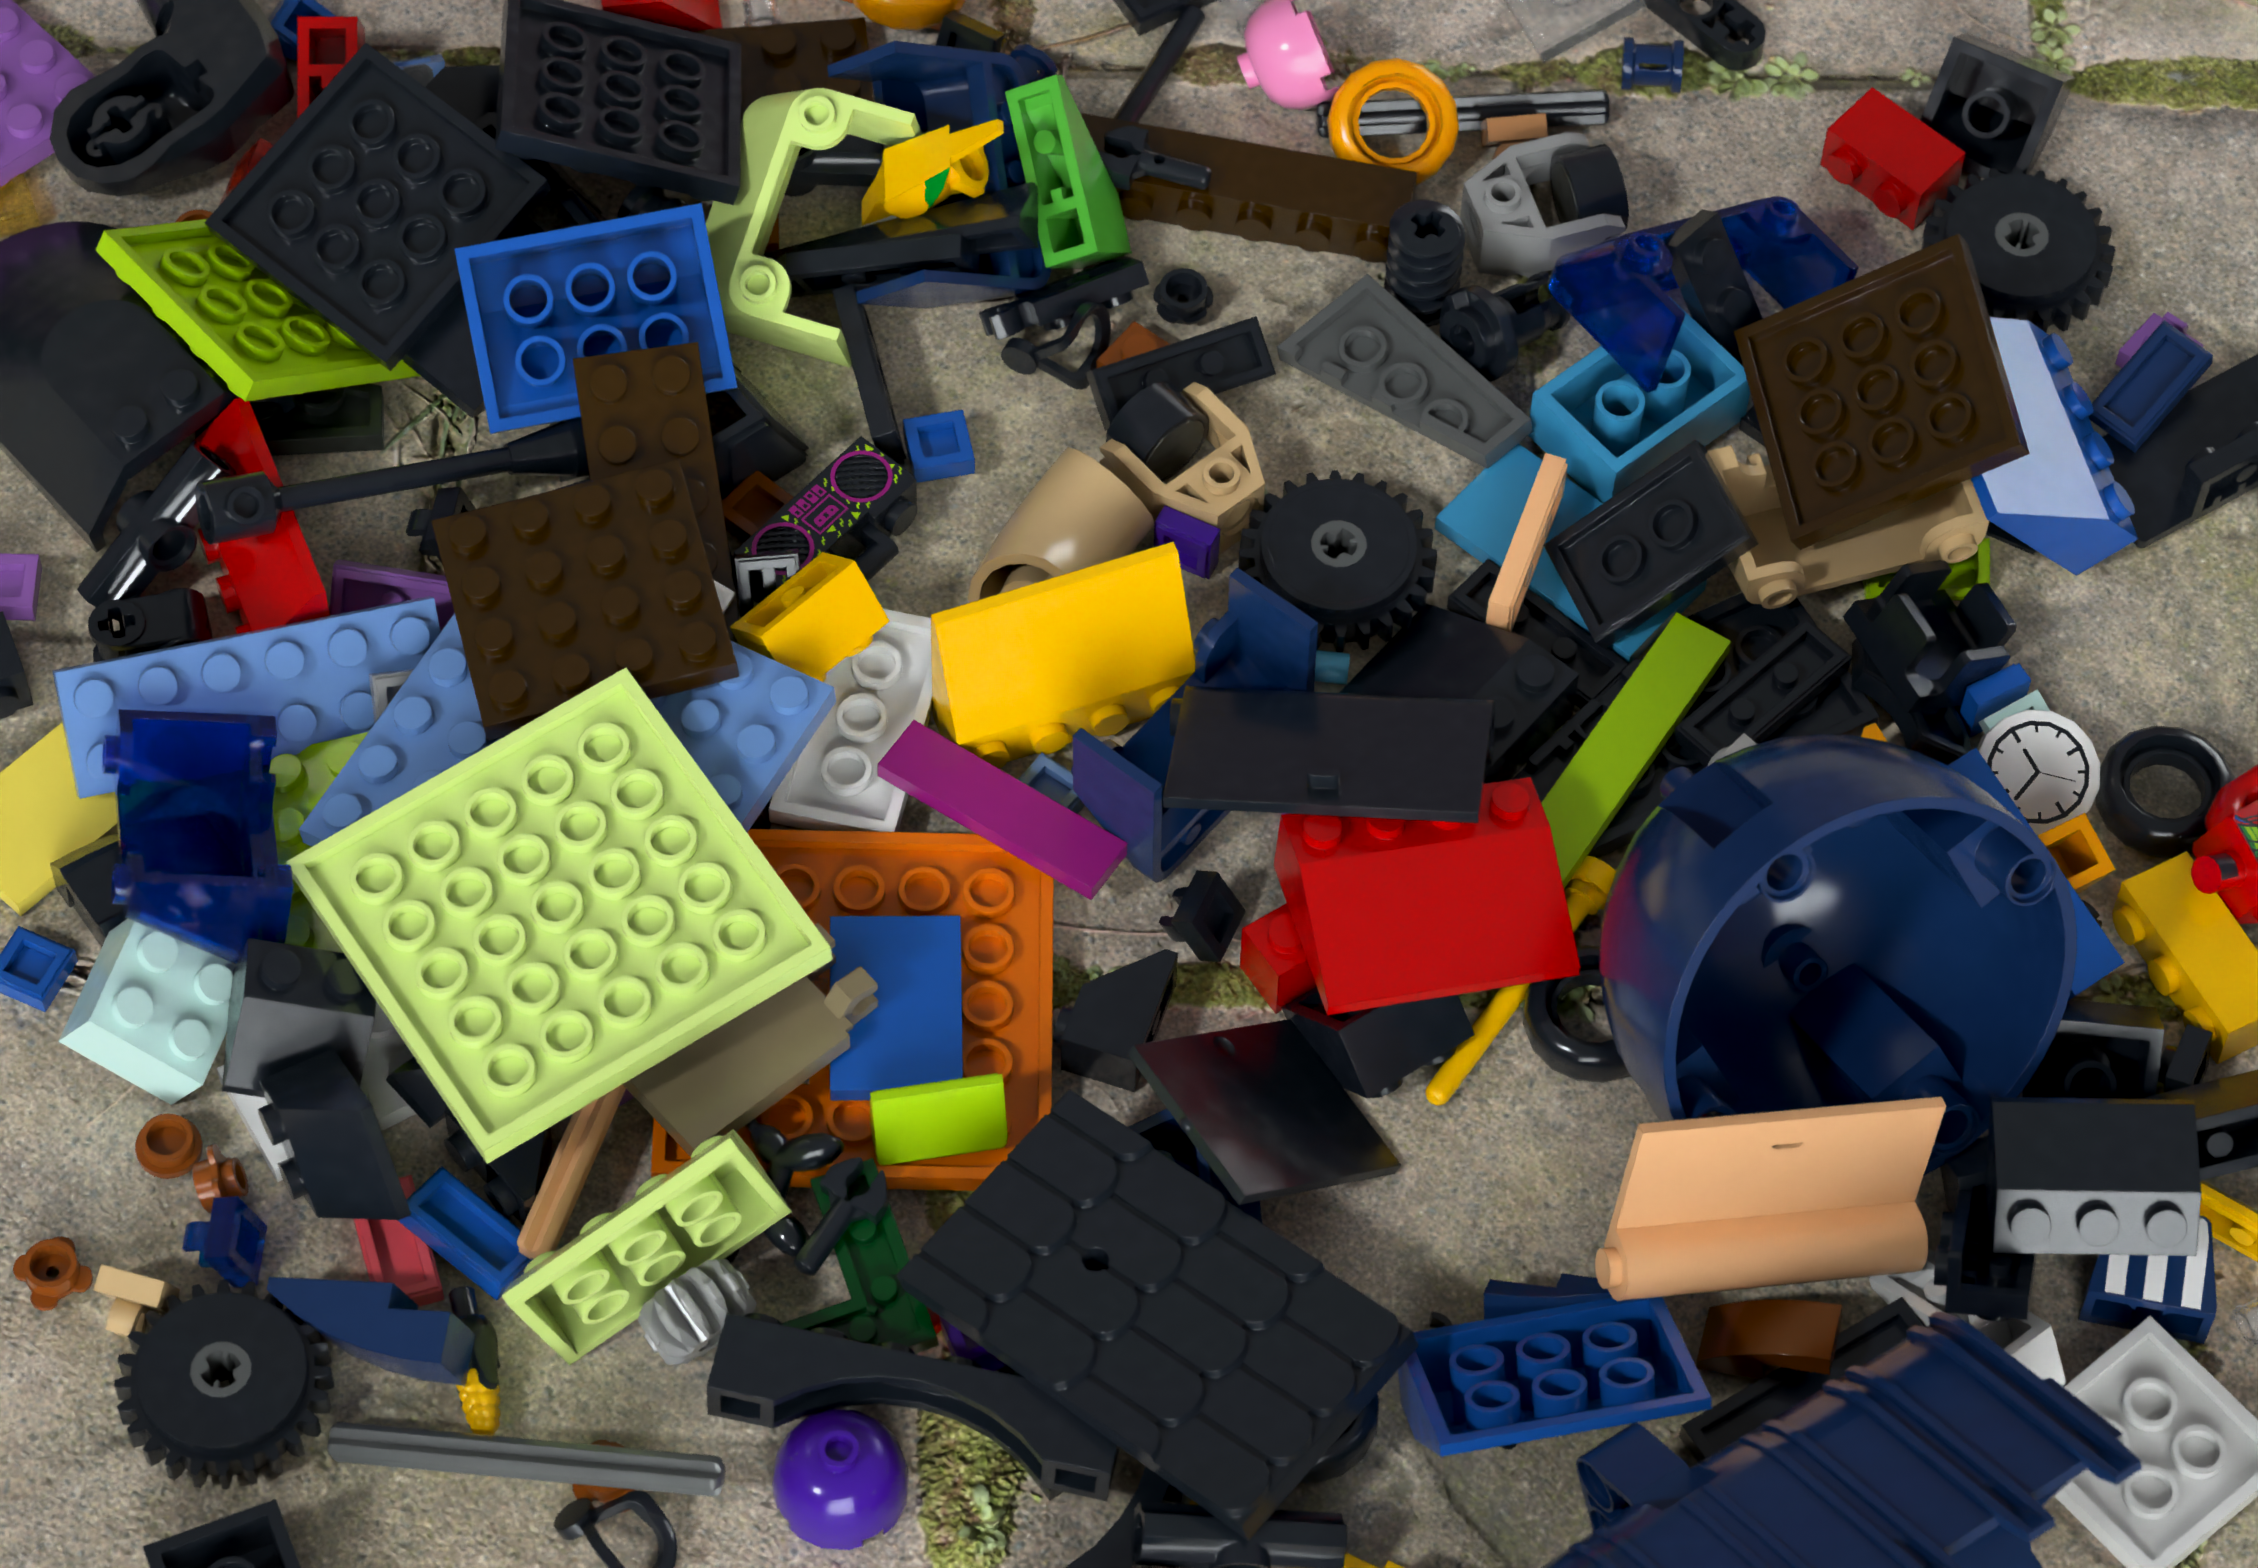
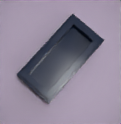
[2088,320,2213,453]

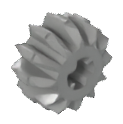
[638,1259,757,1365]

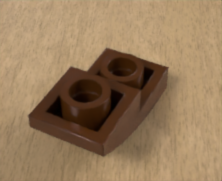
[1696,1300,1842,1379]

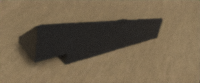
[763,182,1038,298]

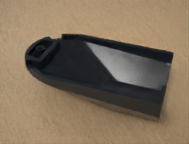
[0,221,295,553]

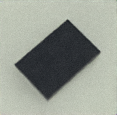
[1543,439,1759,649]

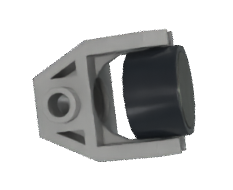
[1460,132,1629,278]

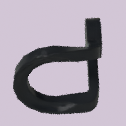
[1001,302,1111,390]
[554,1490,678,1568]

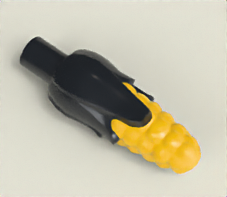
[448,1286,501,1435]

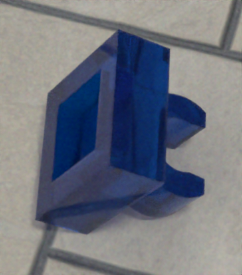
[182,1196,267,1288]

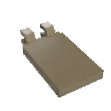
[623,923,878,1157]

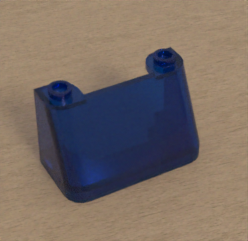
[102,709,293,964]

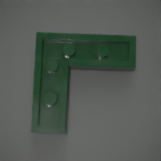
[782,1158,939,1354]

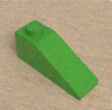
[1005,74,1132,269]

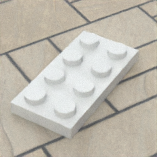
[769,609,932,832]

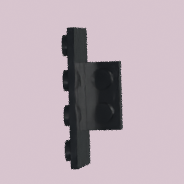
[2102,354,2258,548]

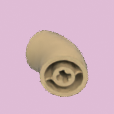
[968,447,1155,603]

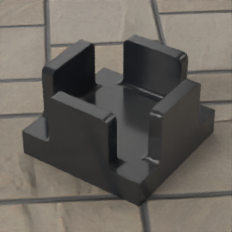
[1843,560,2017,713]

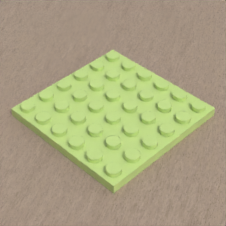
[286,667,833,1164]

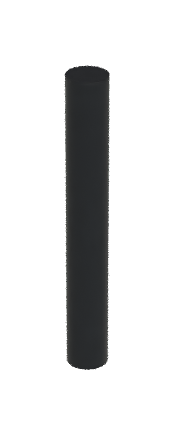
[1113,5,1205,123]

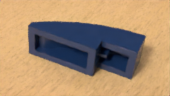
[266,1277,475,1386]

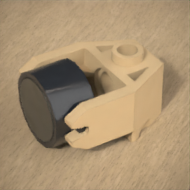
[1099,381,1265,555]

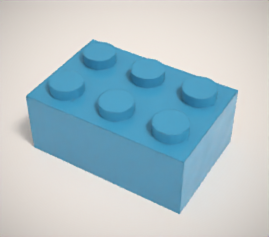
[1528,298,1750,503]

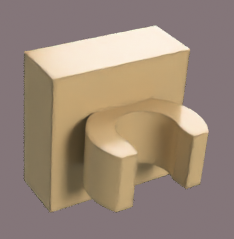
[93,1264,181,1337]

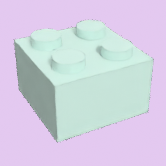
[58,910,236,1105]

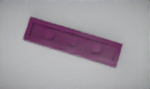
[877,720,1128,900]

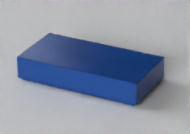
[397,1166,533,1301]

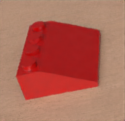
[1273,777,1581,1015]

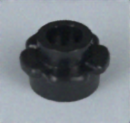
[1153,268,1213,325]

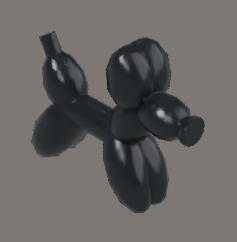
[725,1119,844,1264]

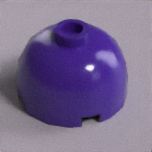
[772,1409,909,1550]

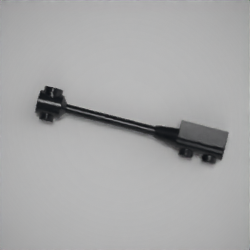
[195,418,589,545]

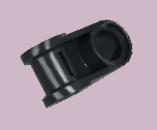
[88,588,213,662]

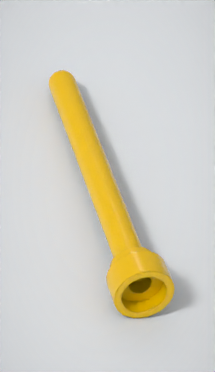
[1425,856,1616,1106]

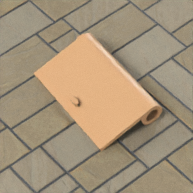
[1595,1097,1946,1301]

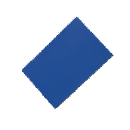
[830,916,963,1101]

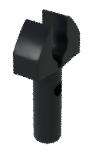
[1098,126,1212,191]
[793,1157,889,1276]

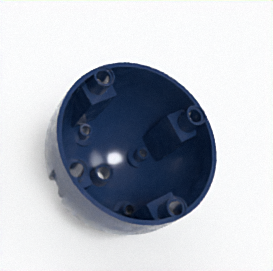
[1599,734,2077,1177]

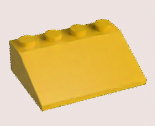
[931,541,1195,769]

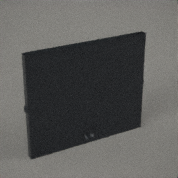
[1127,1019,1401,1205]

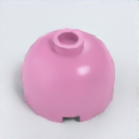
[1237,0,1340,110]

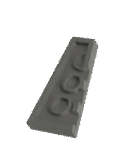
[1277,274,1533,469]

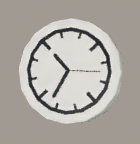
[1977,710,2100,836]

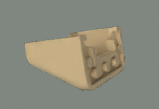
[1707,445,1989,609]

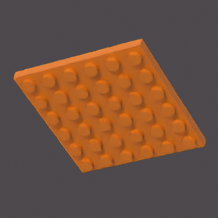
[651,829,1054,1191]

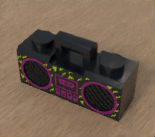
[734,436,917,604]

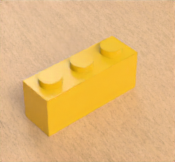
[2112,851,2258,1064]

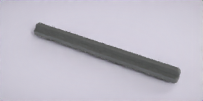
[328,1421,726,1497]

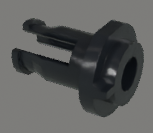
[1439,271,1572,382]

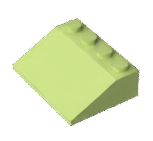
[501,1129,792,1365]

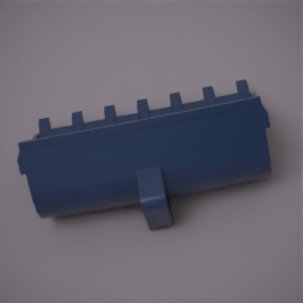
[1541,1311,2142,1568]

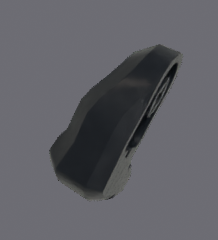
[50,0,295,197]

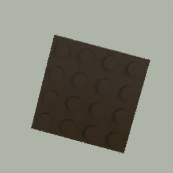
[1734,233,2030,550]
[431,459,740,741]

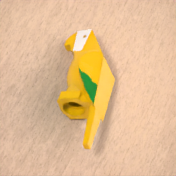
[861,119,1004,227]

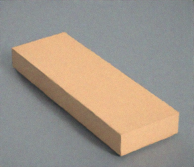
[1486,453,1568,632]

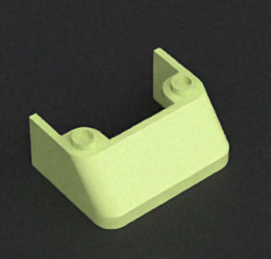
[706,88,922,368]

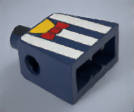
[2078,1215,2217,1344]

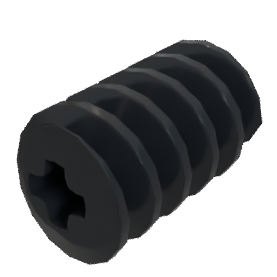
[1384,199,1465,327]

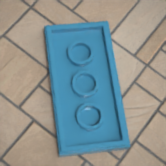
[1434,443,1707,663]

